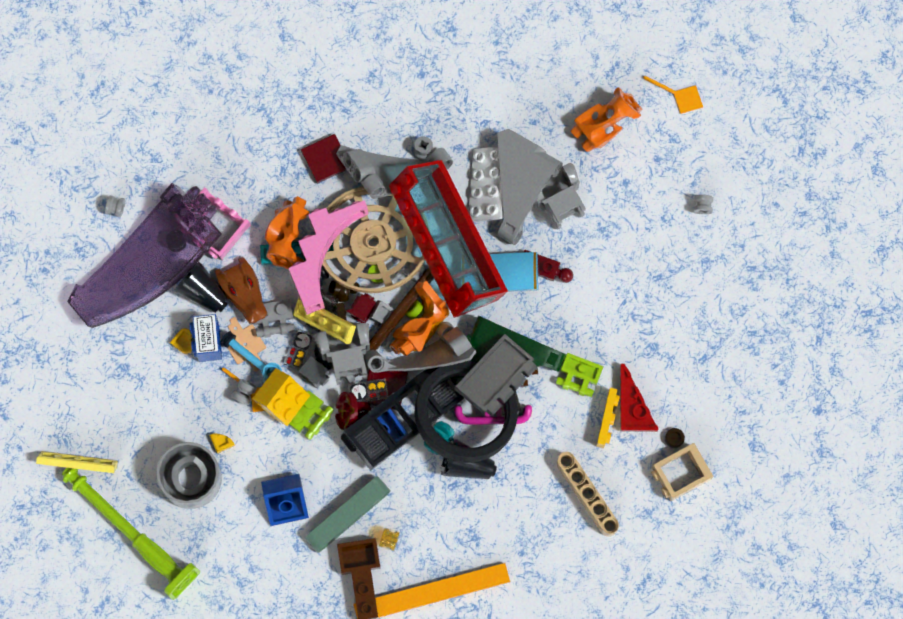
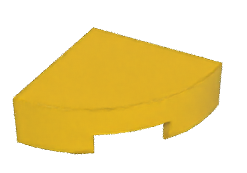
[209,433,235,453]

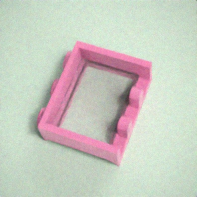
[176,187,251,261]

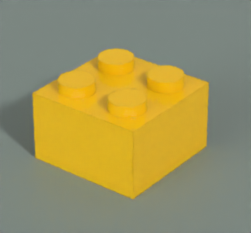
[252,368,310,426]

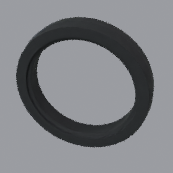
[414,361,518,463]

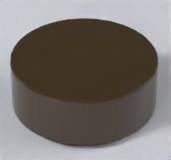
[665,428,685,448]

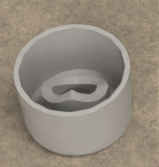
[157,442,222,509]

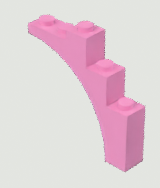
[289,200,369,315]

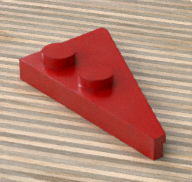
[620,364,658,432]

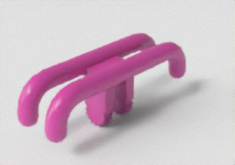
[454,400,532,425]

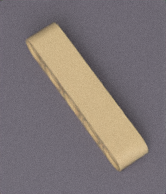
[557,452,619,537]

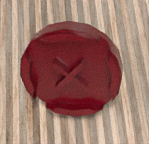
[335,392,372,430]

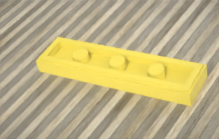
[293,298,356,344]
[36,451,118,473]

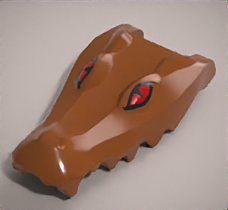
[215,257,268,324]

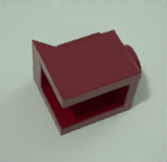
[345,293,376,323]

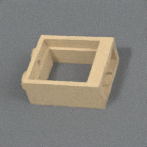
[651,443,714,501]

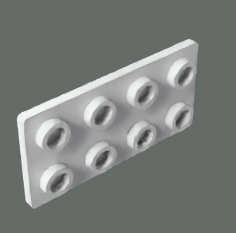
[468,146,503,222]

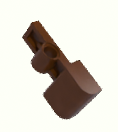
[337,538,381,619]

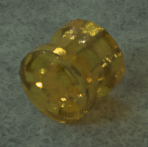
[379,528,400,551]

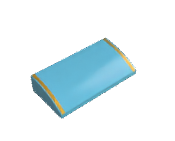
[461,252,539,293]

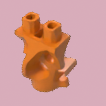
[571,87,643,152]
[265,196,309,270]

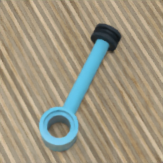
[220,331,282,383]

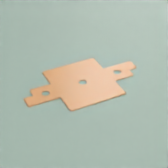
[228,317,266,372]

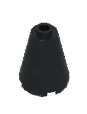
[174,262,228,313]
[441,438,497,479]

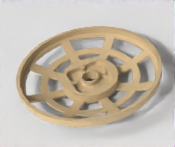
[322,186,430,293]

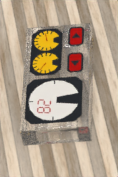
[284,328,315,370]
[347,378,389,402]

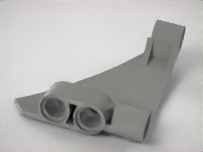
[497,129,563,245]
[336,145,453,199]
[364,322,476,372]

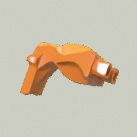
[389,280,450,356]

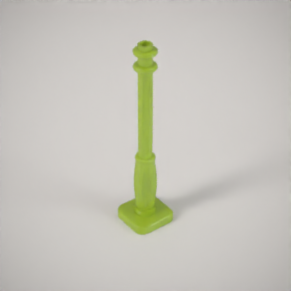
[62,468,200,600]

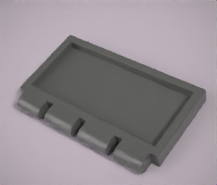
[454,334,537,416]

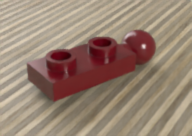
[524,250,574,283]

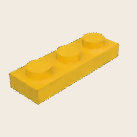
[596,388,620,448]

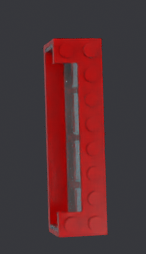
[388,160,508,318]

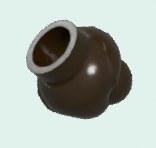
[328,278,360,302]

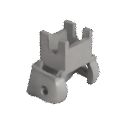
[534,163,586,229]
[314,322,370,385]

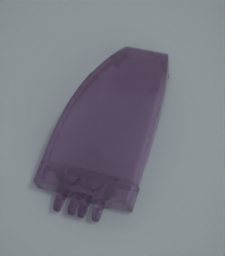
[67,183,222,328]

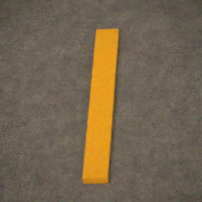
[353,563,510,619]

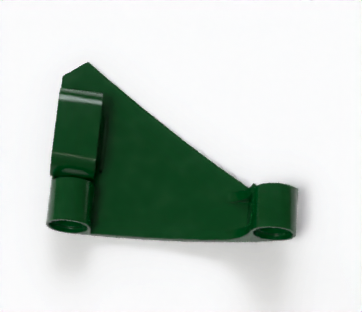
[451,316,566,386]

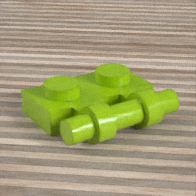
[556,353,604,397]
[289,390,334,440]

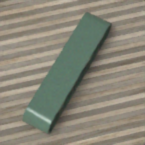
[305,476,391,553]

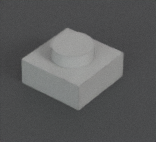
[369,300,395,325]

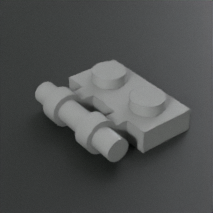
[255,299,295,338]

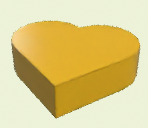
[170,328,193,354]

